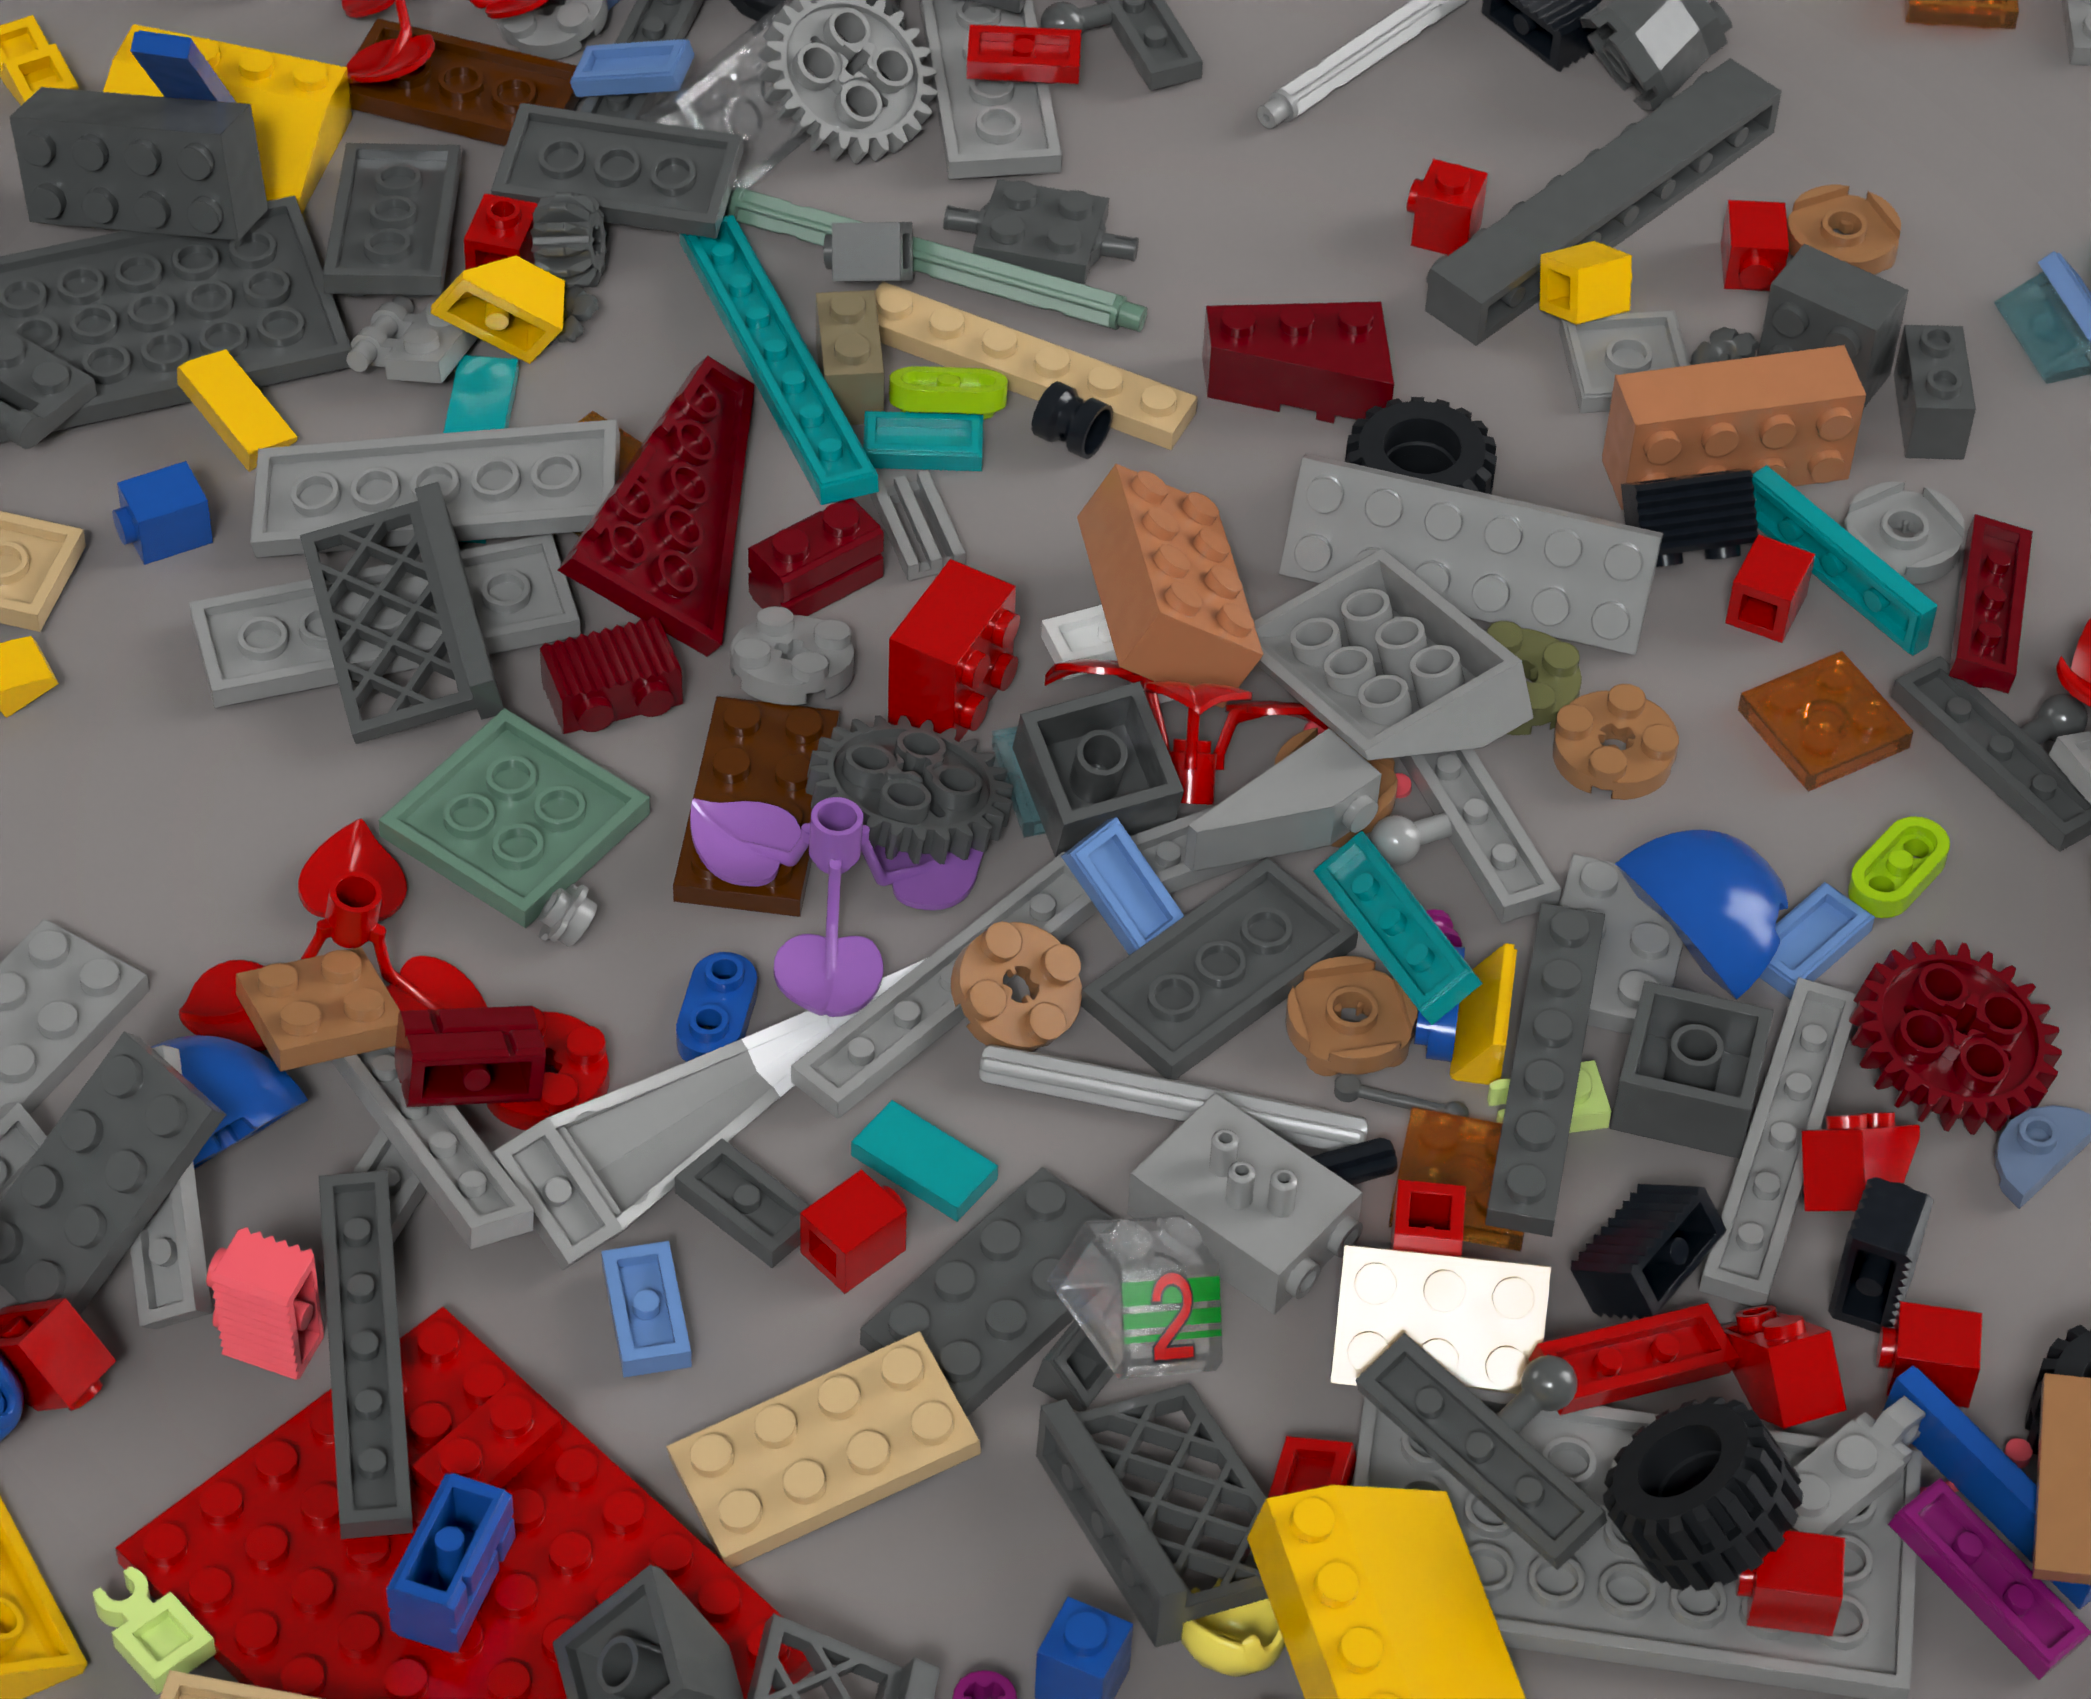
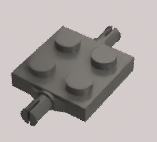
[943,179,1139,284]

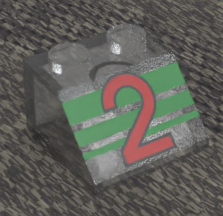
[1047,1216,1223,1379]

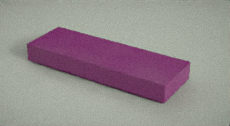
[1888,1478,2091,1680]

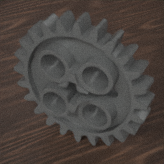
[806,715,1013,864]

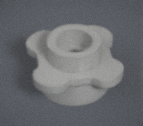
[539,884,597,947]

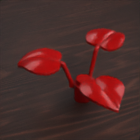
[341,0,548,84]
[1045,659,1330,805]
[178,818,487,1052]

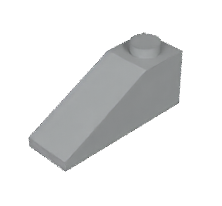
[1185,728,1382,872]

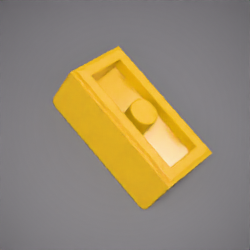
[177,349,298,472]
[1449,943,1517,1085]

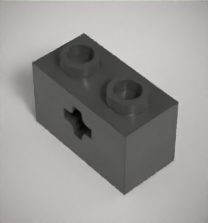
[1894,325,1976,460]

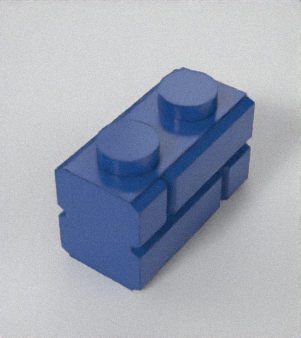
[386,1473,515,1653]

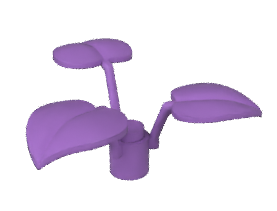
[690,797,984,1017]

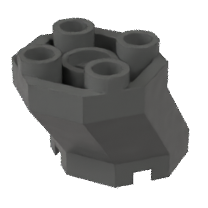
[1580,0,1733,110]

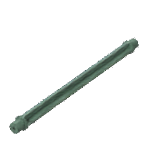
[724,187,1147,332]

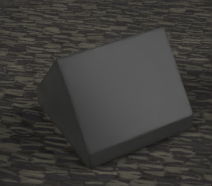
[1033,1313,1121,1411]

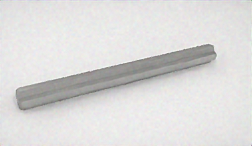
[979,1044,1368,1151]

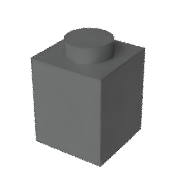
[823,222,913,281]

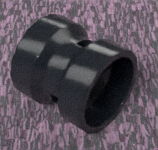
[1031,381,1113,459]

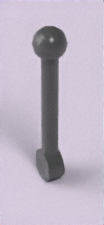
[1334,1074,1469,1127]

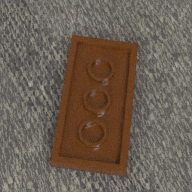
[349,18,580,146]
[673,696,840,917]

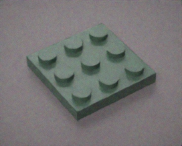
[378,708,650,928]

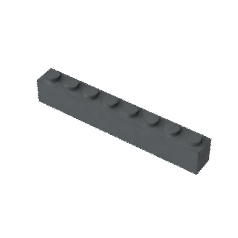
[1425,58,1781,346]

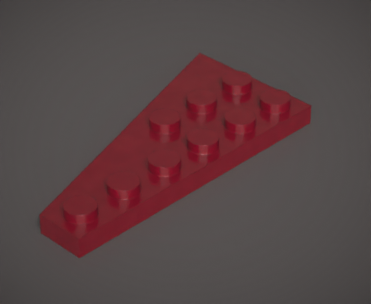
[557,355,755,657]

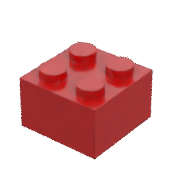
[888,559,1020,742]

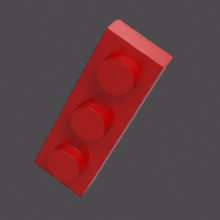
[1528,1303,1740,1415]

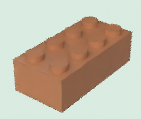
[1602,345,1866,510]
[1077,464,1264,708]

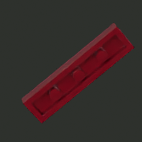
[1949,514,2033,694]

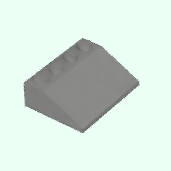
[1254,548,1534,761]

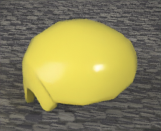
[1181,1578,1285,1677]

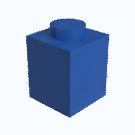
[112,461,213,565]
[1034,1596,1133,1699]

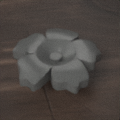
[547,286,599,347]
[1690,327,1760,365]

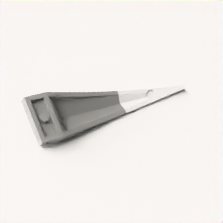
[491,958,927,1270]

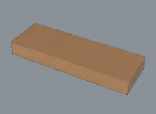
[2032,1373,2091,1585]

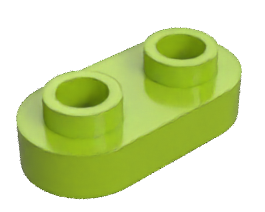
[889,366,1008,420]
[1848,816,1950,918]

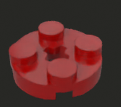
[487,1007,610,1131]

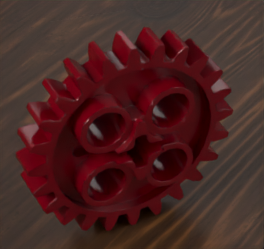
[1849,939,2062,1134]

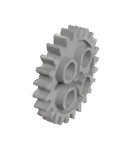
[758,0,937,163]

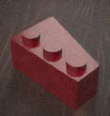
[1202,302,1394,424]

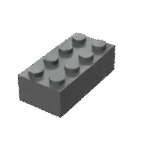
[10,87,268,241]

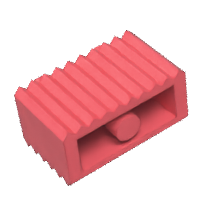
[206,1227,324,1380]

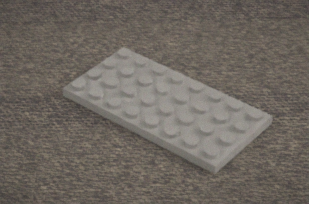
[1353,1387,1922,1699]

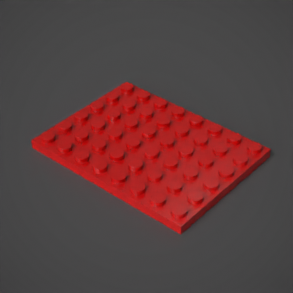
[115,1307,813,1699]

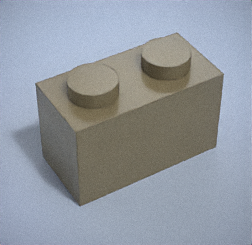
[816,290,884,425]

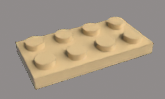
[666,1331,981,1569]

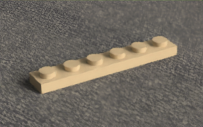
[875,281,1198,450]

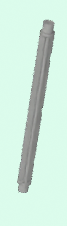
[1257,0,1469,129]

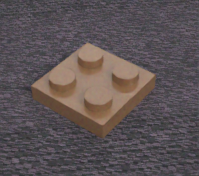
[236,947,400,1072]

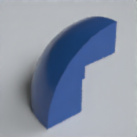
[1615,830,1788,999]
[151,1035,308,1170]

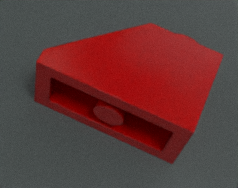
[0,1298,116,1411]

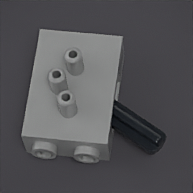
[1127,1093,1398,1315]

